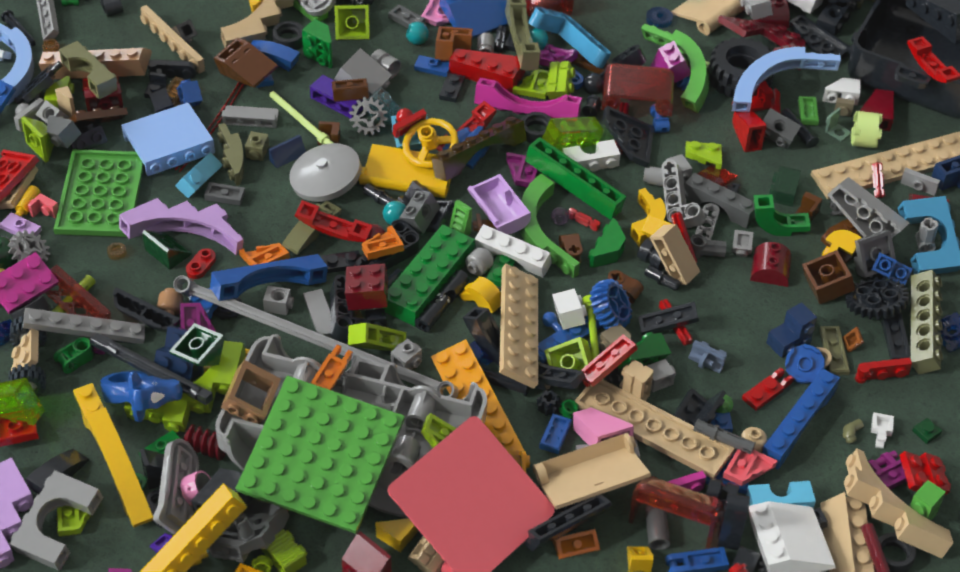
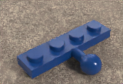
[538,312,603,364]

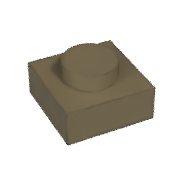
[834,97,854,117]

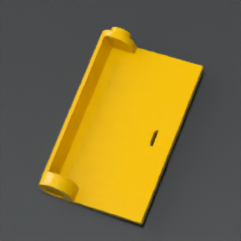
[358,144,451,199]

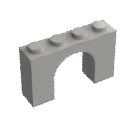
[10,470,103,571]

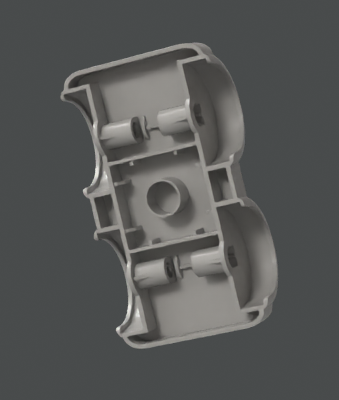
[215,334,487,517]

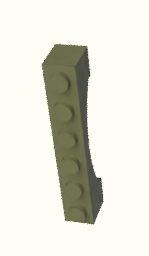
[505,0,541,71]

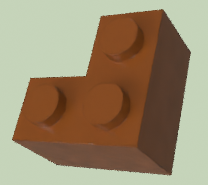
[435,26,473,61]

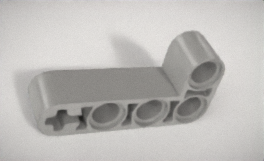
[661,159,706,228]

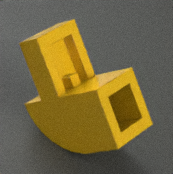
[822,230,862,256]
[459,277,501,313]

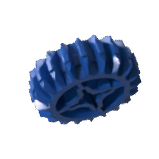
[590,279,632,330]

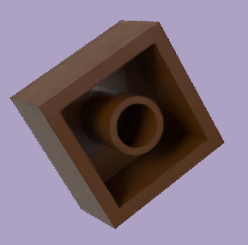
[802,250,855,304]

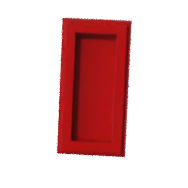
[392,108,427,138]

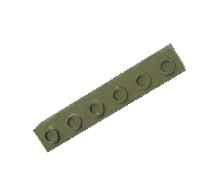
[911,269,943,374]

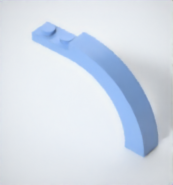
[0,23,34,105]
[732,47,841,112]

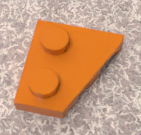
[362,226,404,260]

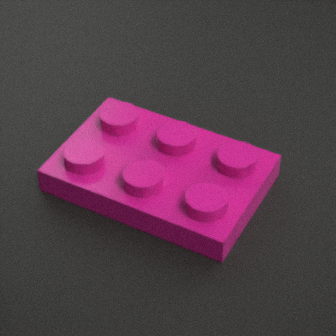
[0,252,59,314]

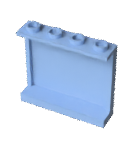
[121,103,215,176]

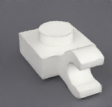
[871,413,894,449]

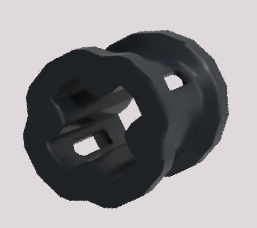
[582,95,602,118]

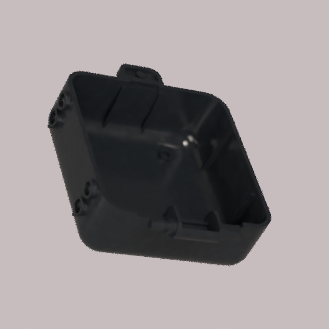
[848,0,960,119]

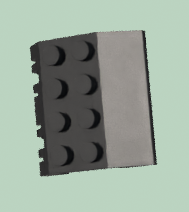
[523,486,612,552]

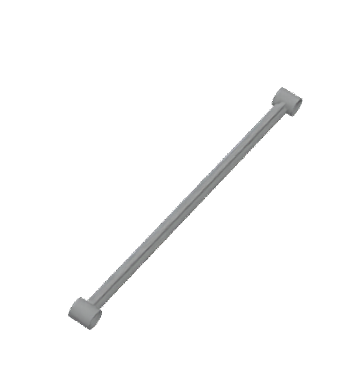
[173,275,458,398]

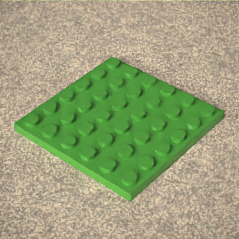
[235,375,405,534]

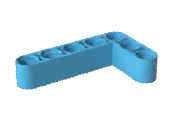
[528,7,611,69]

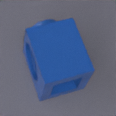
[177,79,203,107]

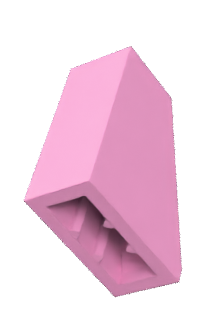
[573,408,634,446]

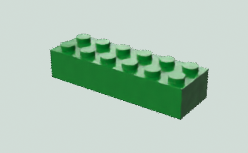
[382,224,475,327]

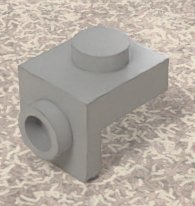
[732,230,754,257]

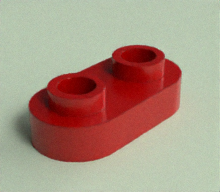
[186,248,216,279]

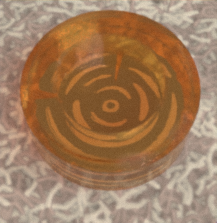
[107,242,127,260]

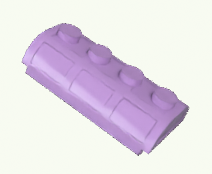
[467,174,531,235]

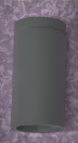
[645,503,670,550]

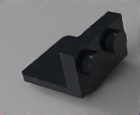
[673,388,726,426]

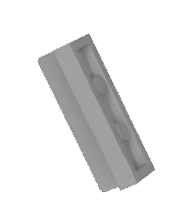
[222,105,279,128]

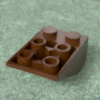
[214,37,278,88]

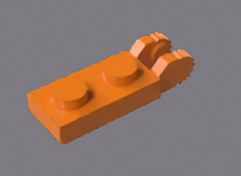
[311,344,353,391]

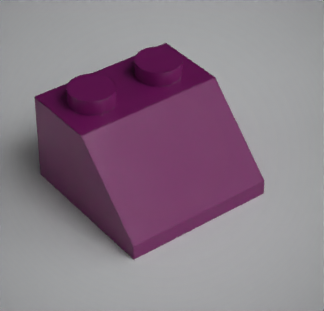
[650,41,691,90]

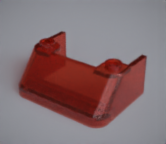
[628,476,723,549]

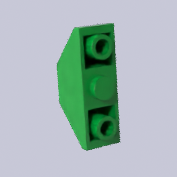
[588,218,626,268]

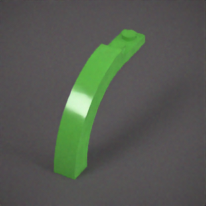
[641,24,709,113]
[520,173,580,278]

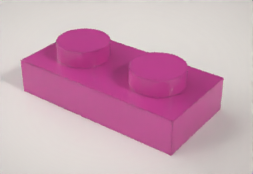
[663,471,706,500]

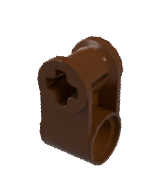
[559,233,583,265]
[608,270,644,304]

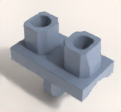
[688,340,727,373]

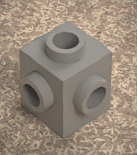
[391,338,422,370]

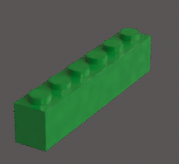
[525,137,627,220]

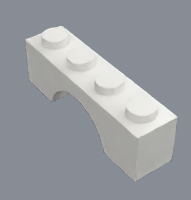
[475,224,552,278]

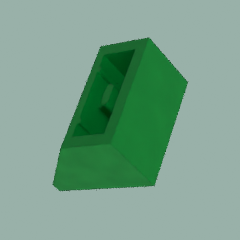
[302,19,333,68]

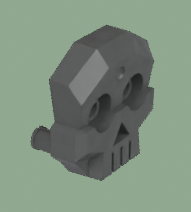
[208,498,289,563]

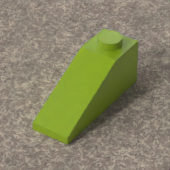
[348,323,407,351]

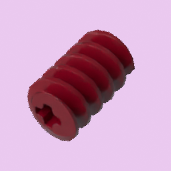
[183,424,226,461]

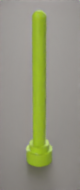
[582,295,599,359]

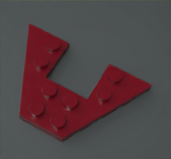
[717,15,805,70]

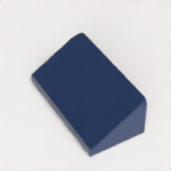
[269,135,306,168]

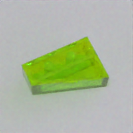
[542,117,604,152]
[0,378,45,425]

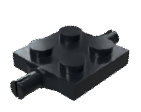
[14,61,63,104]

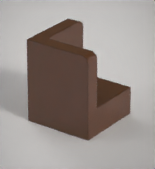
[317,121,341,146]
[795,191,823,223]

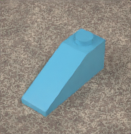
[175,152,223,198]

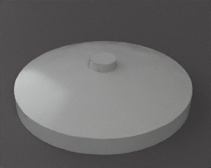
[289,143,362,202]

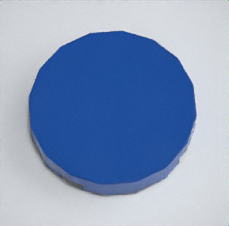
[785,344,825,384]

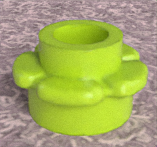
[251,555,273,572]

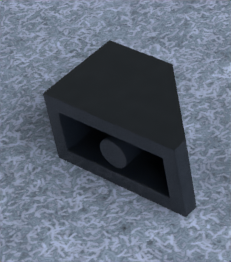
[140,448,164,490]

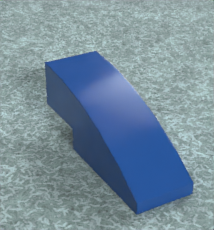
[251,40,300,71]

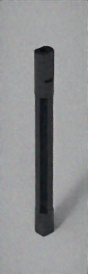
[90,333,213,406]

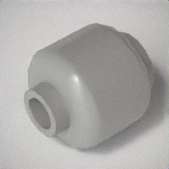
[465,248,494,276]

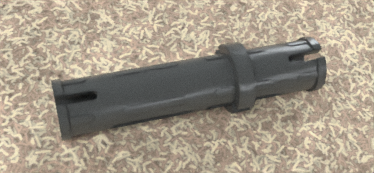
[693,419,756,455]

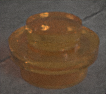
[42,38,60,52]

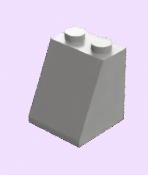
[334,48,392,101]

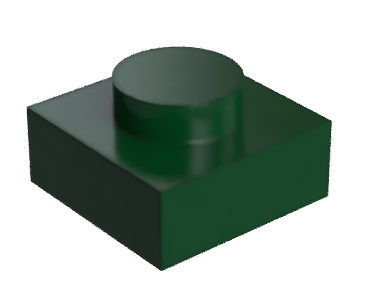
[912,418,942,444]

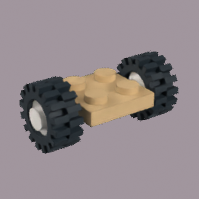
[8,316,47,399]

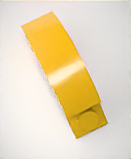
[630,188,666,247]

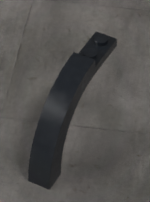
[463,307,586,391]

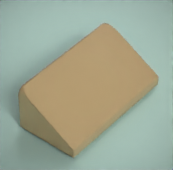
[55,86,75,119]

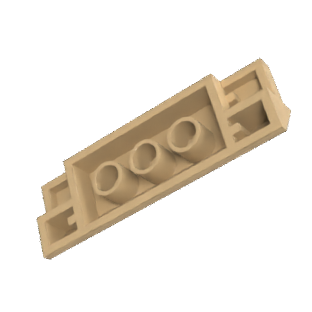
[820,492,874,572]

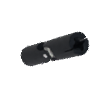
[415,270,469,333]

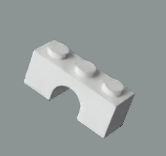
[562,139,620,172]

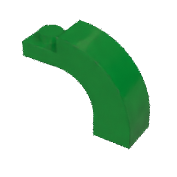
[753,194,811,236]

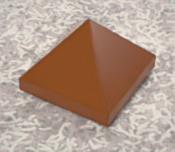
[842,327,864,352]

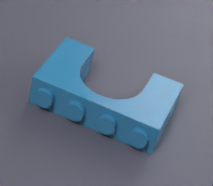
[897,196,960,275]

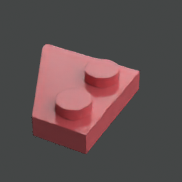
[723,449,777,486]

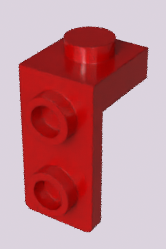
[732,81,773,112]

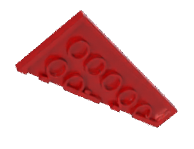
[0,150,40,202]

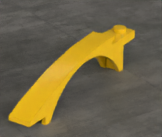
[73,383,153,528]

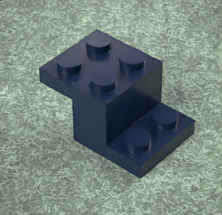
[154,326,203,382]

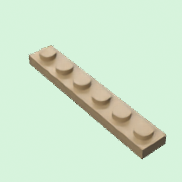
[140,5,205,73]

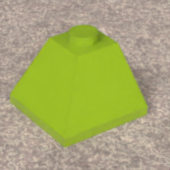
[335,5,370,40]
[21,116,54,163]
[544,337,593,370]

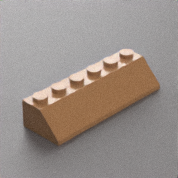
[39,48,152,79]

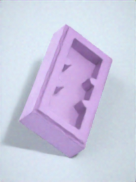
[0,212,42,236]

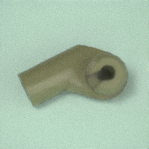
[842,419,864,444]

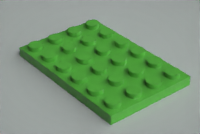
[54,149,144,237]

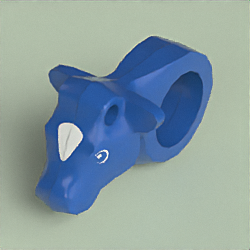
[100,370,183,422]

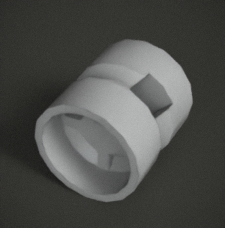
[371,49,401,80]

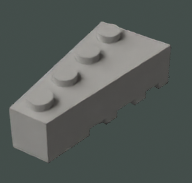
[827,177,909,238]

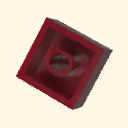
[345,263,388,311]

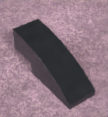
[26,449,89,494]

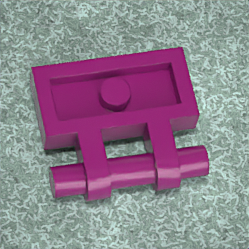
[868,451,907,490]

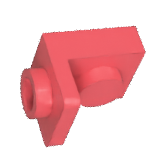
[28,193,59,218]

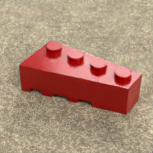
[449,48,525,93]

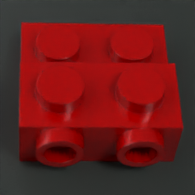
[899,451,951,496]

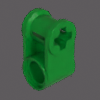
[53,337,94,374]

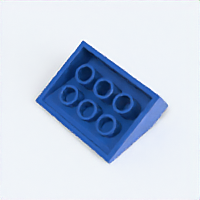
[439,0,508,38]

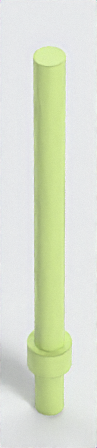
[269,91,333,145]

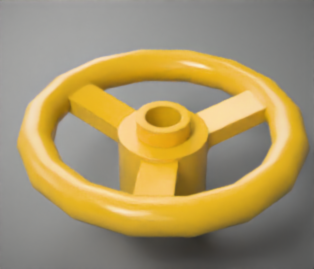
[402,118,459,168]

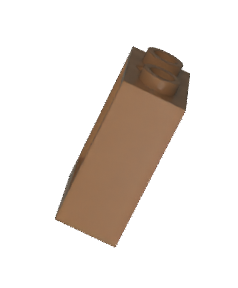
[221,360,281,424]

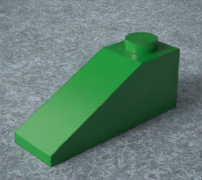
[618,332,671,369]

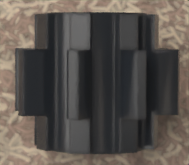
[537,390,562,416]

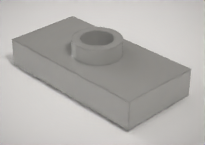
[901,168,940,196]

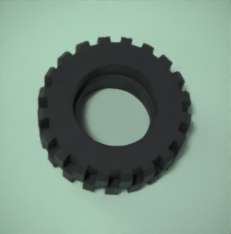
[708,37,774,98]

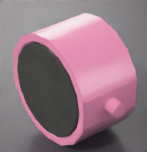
[180,470,211,506]

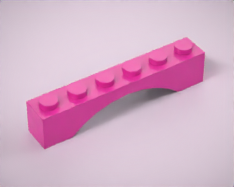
[474,78,582,124]

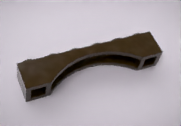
[431,117,527,181]

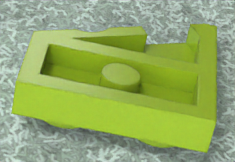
[685,141,722,170]

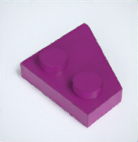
[506,152,538,187]
[180,303,216,332]

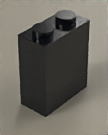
[191,468,254,512]

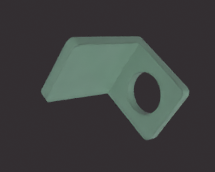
[825,108,851,141]

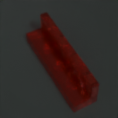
[45,264,111,319]

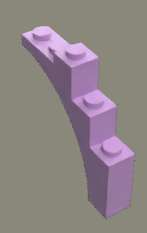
[119,198,244,255]
[0,458,34,568]

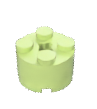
[851,111,882,148]

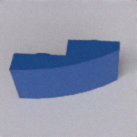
[871,252,913,285]

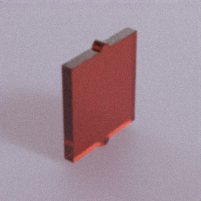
[697,165,738,187]

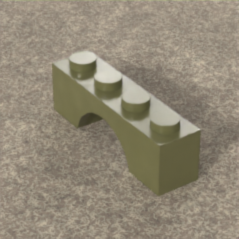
[59,41,118,99]

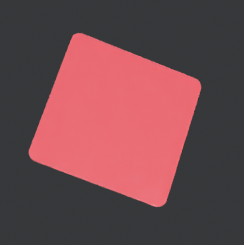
[388,416,555,572]

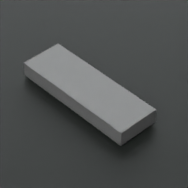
[303,289,332,337]

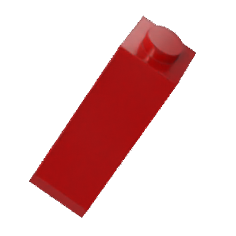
[732,109,767,152]

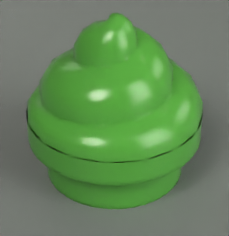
[716,394,733,413]

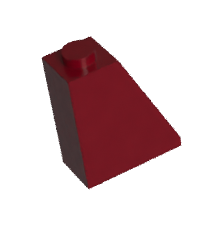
[860,89,894,131]

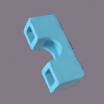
[746,481,816,509]

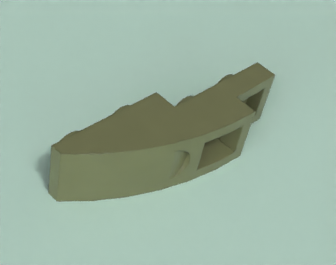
[217,123,244,186]
[282,200,342,255]

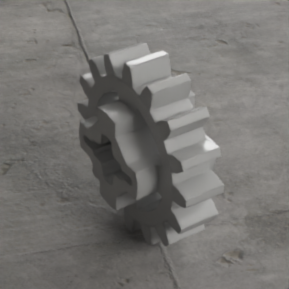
[349,96,388,135]
[8,230,50,263]

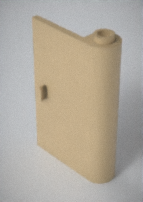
[671,0,745,36]
[533,433,651,510]

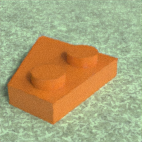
[238,243,290,266]

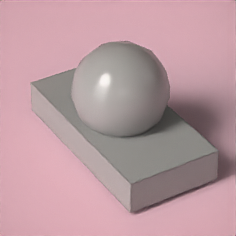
[14,98,44,132]

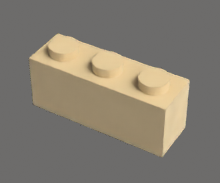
[650,224,700,285]

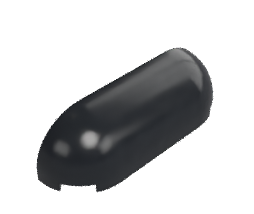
[113,287,181,332]

